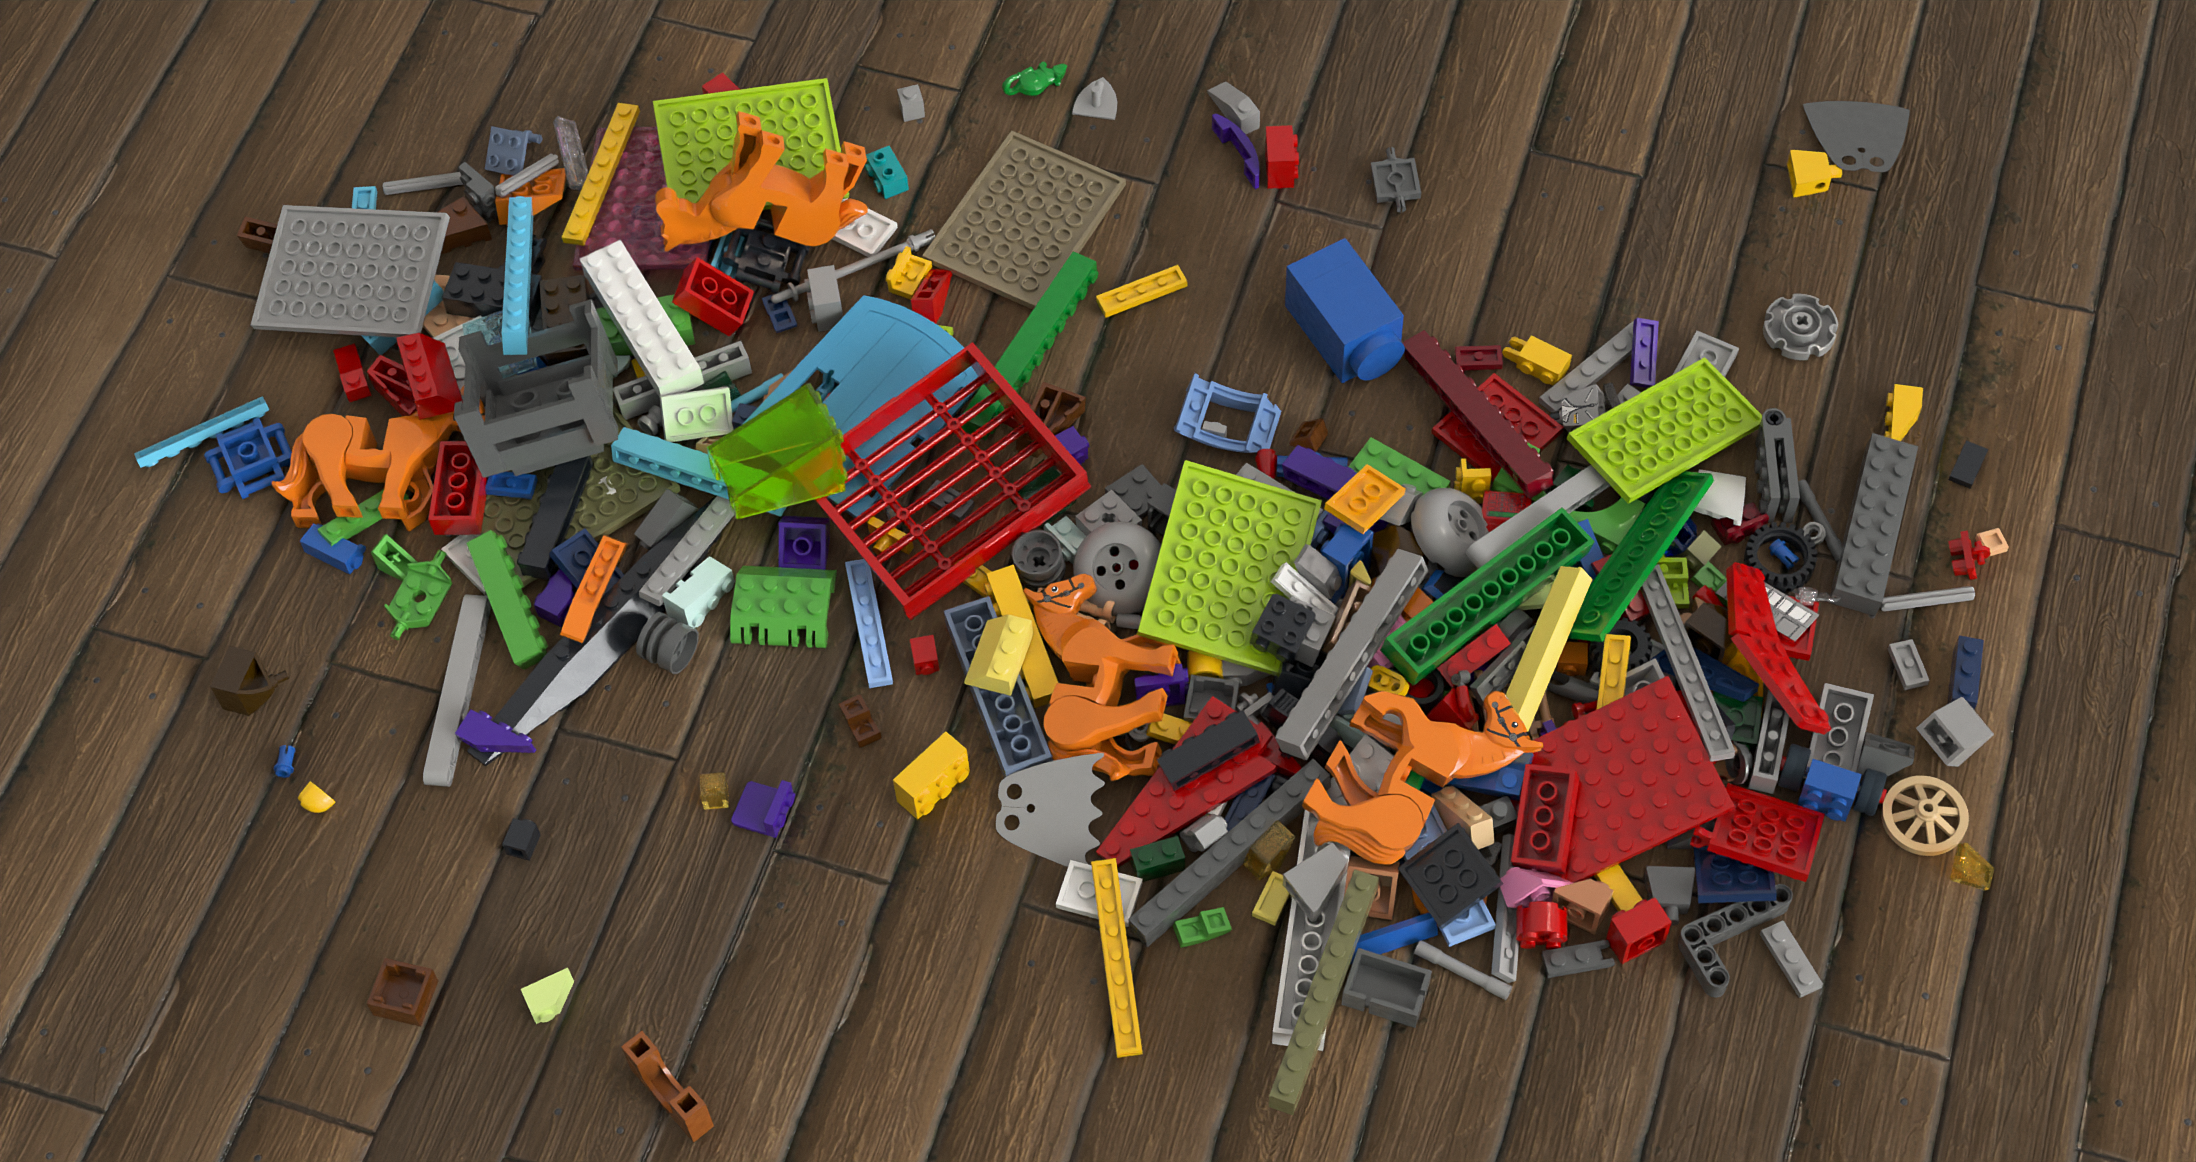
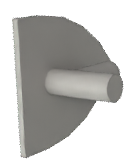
[1072,77,1117,120]

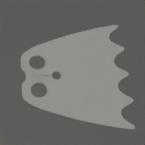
[996,753,1105,867]

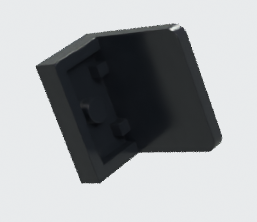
[1250,594,1316,664]

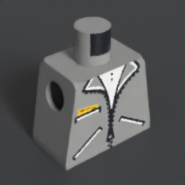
[1550,384,1605,433]

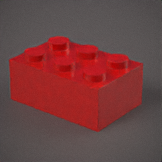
[672,257,754,336]

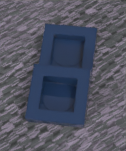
[762,291,797,333]

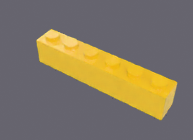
[984,565,1058,708]

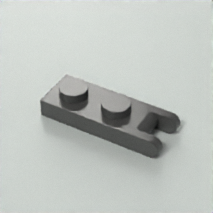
[1541,940,1615,978]

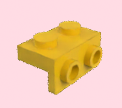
[886,246,932,300]
[1454,458,1491,504]

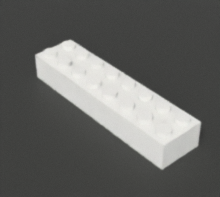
[580,240,704,398]

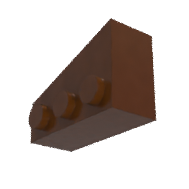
[1016,382,1086,458]

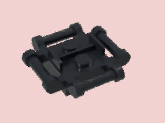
[722,216,810,294]

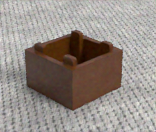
[367,958,438,1027]

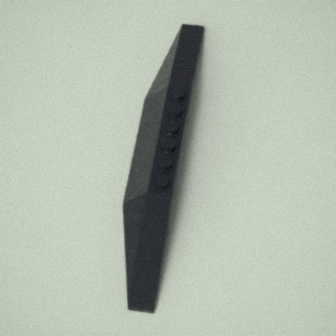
[467,495,735,766]

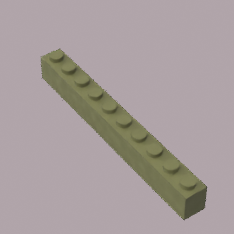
[1269,869,1379,1115]

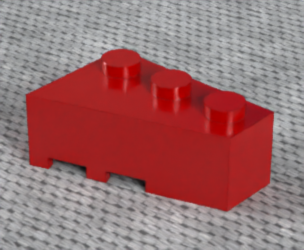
[367,355,416,416]

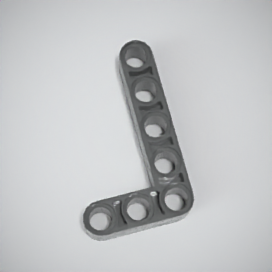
[1678,884,1793,998]

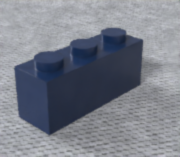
[1947,635,1984,709]

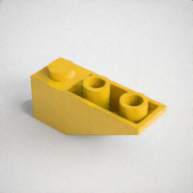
[1884,384,1923,441]

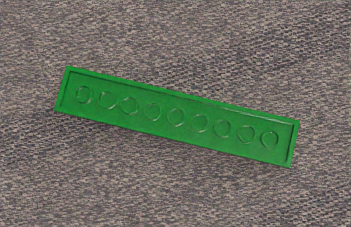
[1568,471,1714,642]

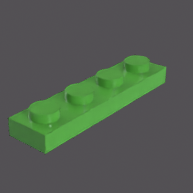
[317,490,409,546]

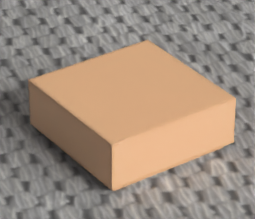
[1975,528,2009,556]

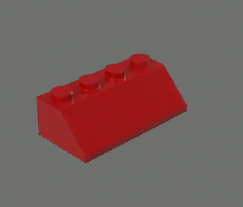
[396,332,463,420]

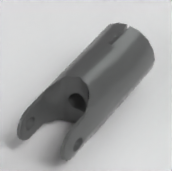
[1546,671,1599,704]

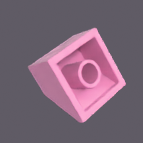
[1500,867,1573,909]

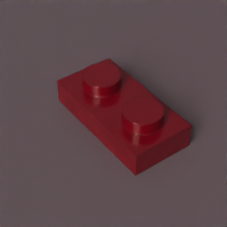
[1455,345,1503,370]

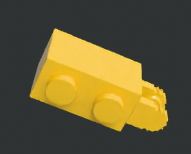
[1502,335,1572,386]

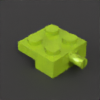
[1640,554,1690,609]

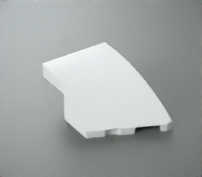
[1694,469,1746,526]

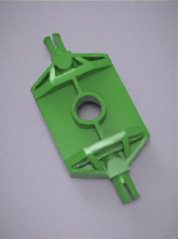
[384,550,453,640]

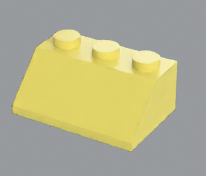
[964,615,1033,696]

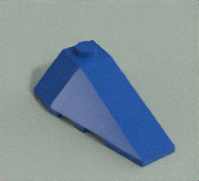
[1425,753,1534,801]

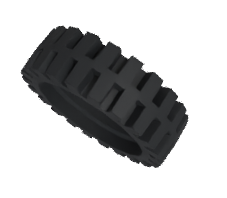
[1744,522,1817,593]

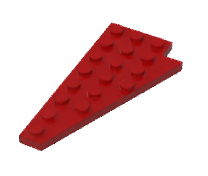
[1096,696,1277,868]

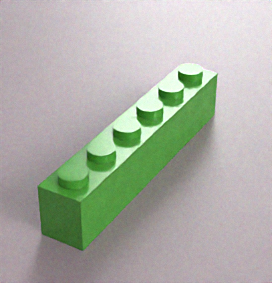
[467,530,548,670]

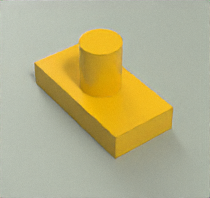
[867,516,914,555]

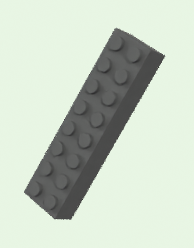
[1828,433,1918,616]

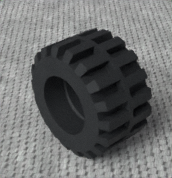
[1588,617,1653,678]

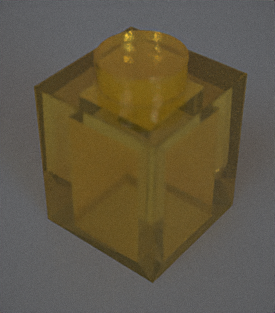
[700,772,729,810]

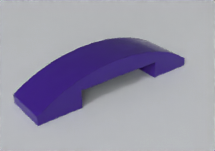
[1212,114,1259,189]

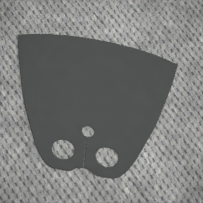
[1803,101,1910,172]

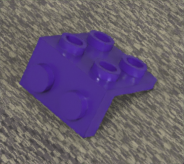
[731,780,795,838]

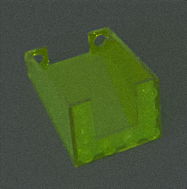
[707,383,848,520]

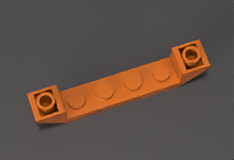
[560,535,628,643]

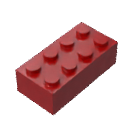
[428,441,489,535]
[1511,764,1580,874]

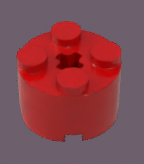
[1516,901,1567,950]

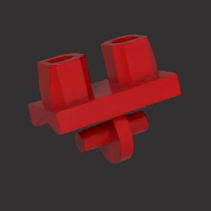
[1948,530,1991,580]

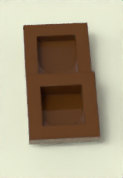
[839,694,882,748]

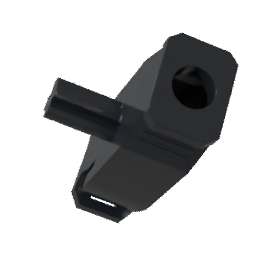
[1261,688,1353,774]

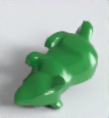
[1002,61,1067,96]

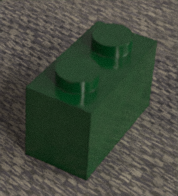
[1130,836,1185,882]

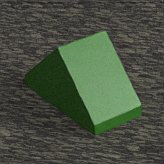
[371,534,417,582]

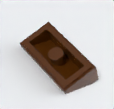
[1289,418,1328,452]

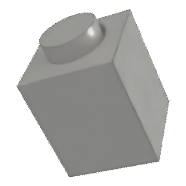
[897,84,925,122]

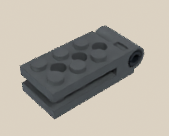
[1754,408,1800,523]

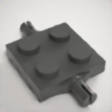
[1370,147,1421,213]

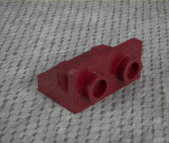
[1711,502,1769,546]

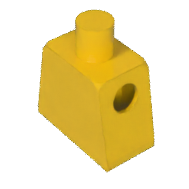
[1787,150,1842,197]

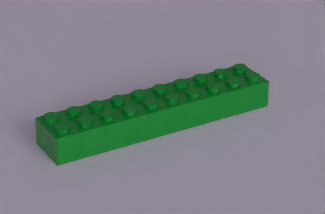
[1380,507,1595,686]

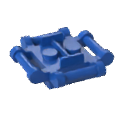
[204,417,292,499]

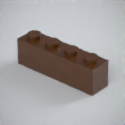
[237,216,278,253]

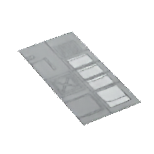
[1716,581,1819,641]

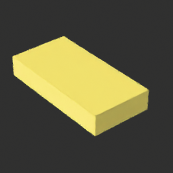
[1252,871,1290,925]

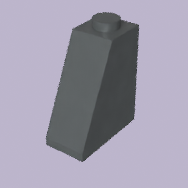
[634,489,700,550]

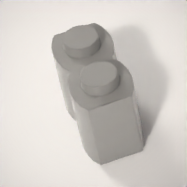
[1180,814,1228,852]

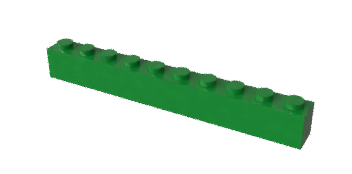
[961,251,1099,441]

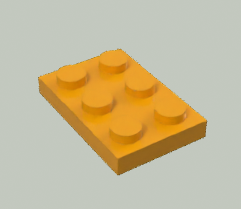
[1324,464,1406,534]

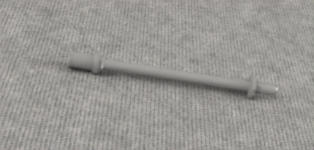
[771,229,936,303]

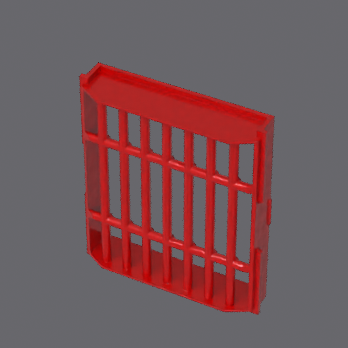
[792,342,1091,620]

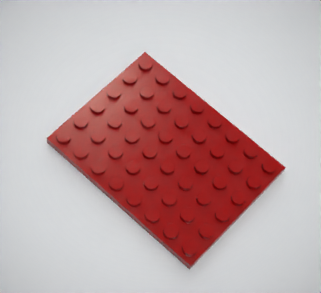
[1510,676,1735,883]

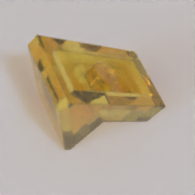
[1950,843,1994,890]

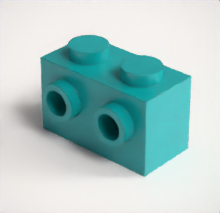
[864,146,909,199]

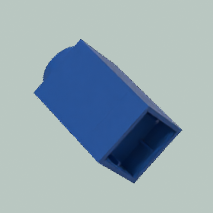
[1285,238,1405,383]

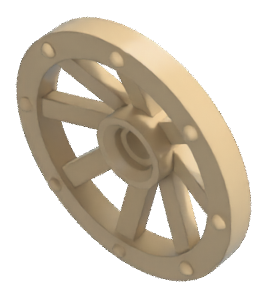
[1881,776,1969,856]

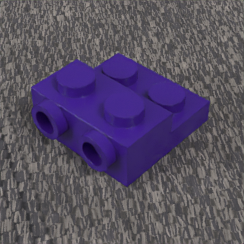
[1135,663,1189,706]

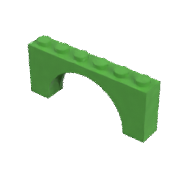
[1491,442,1645,555]

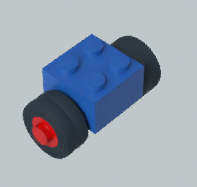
[1778,744,1887,821]

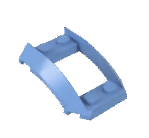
[1174,374,1281,453]

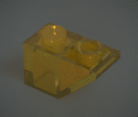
[1243,820,1295,880]

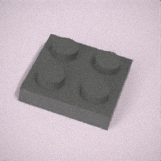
[1105,464,1161,519]

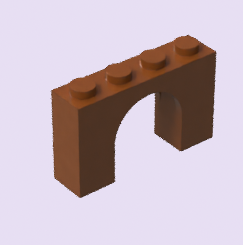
[621,1031,714,1143]

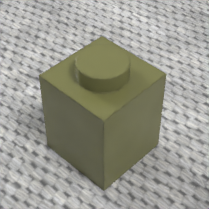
[1678,530,1721,572]

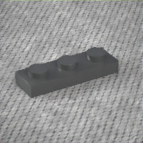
[1470,638,1526,706]

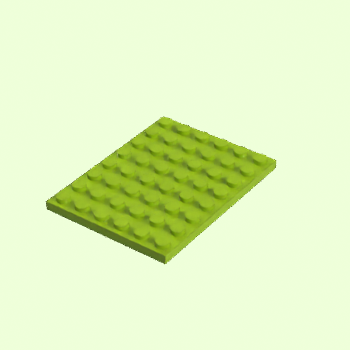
[653,78,849,210]
[1137,460,1322,676]

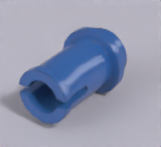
[1769,539,1799,569]
[274,745,295,778]

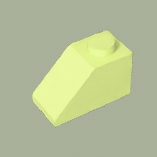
[521,968,574,1024]

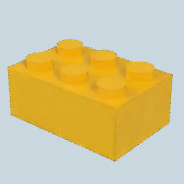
[893,731,970,820]

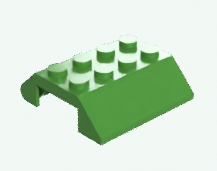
[730,566,837,648]

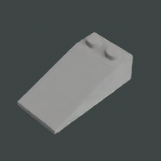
[1803,683,1874,779]

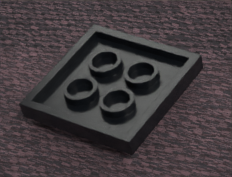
[1398,823,1503,929]

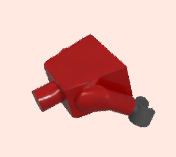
[1423,670,1479,732]

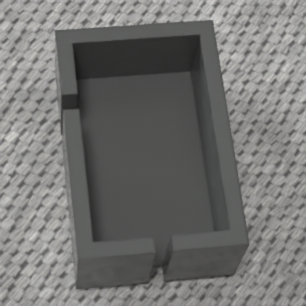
[1342,948,1432,1028]

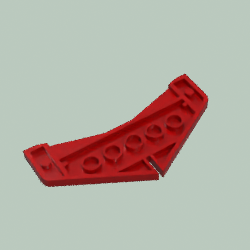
[1726,562,1832,735]

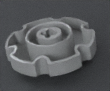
[1763,294,1838,360]

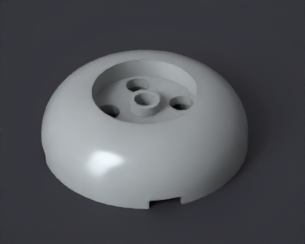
[1411,488,1489,577]
[1073,522,1161,617]

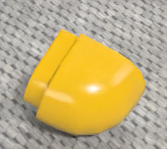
[298,781,335,813]

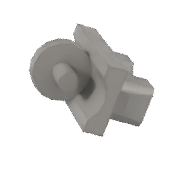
[1236,692,1274,724]

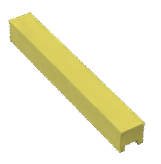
[1506,566,1592,732]

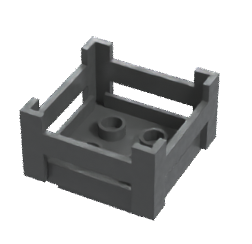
[454,299,618,478]

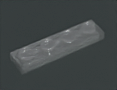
[553,116,588,191]

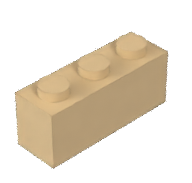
[1432,786,1494,849]

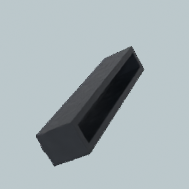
[517,455,593,580]

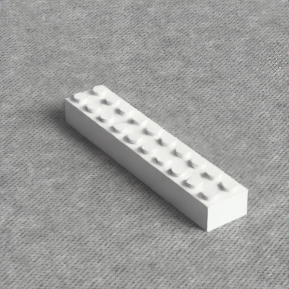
[1272,810,1351,1051]

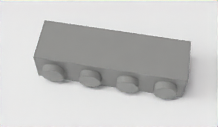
[1748,690,1789,794]

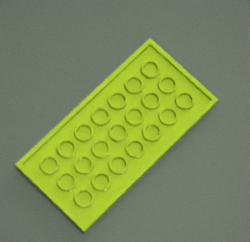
[1567,357,1762,504]

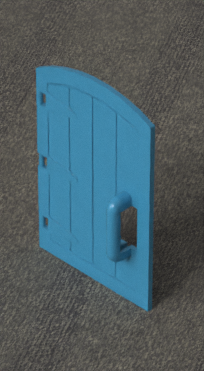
[735,295,980,518]

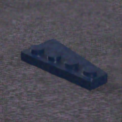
[1650,646,1759,702]

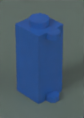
[300,523,366,574]

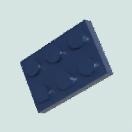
[549,528,624,597]

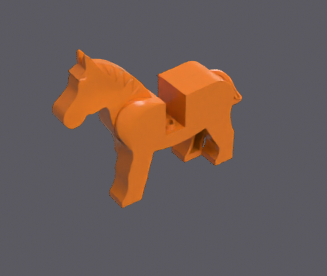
[655,111,868,251]

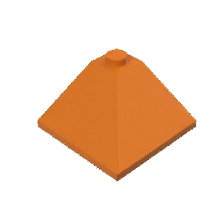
[495,168,567,226]

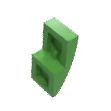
[1691,561,1728,606]
[1173,907,1232,948]

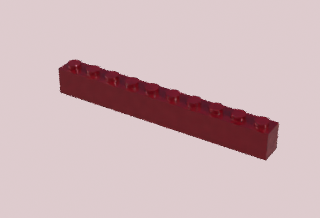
[1402,330,1554,499]

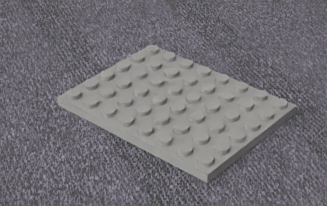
[251,205,450,337]

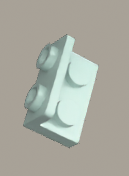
[1044,516,1086,564]

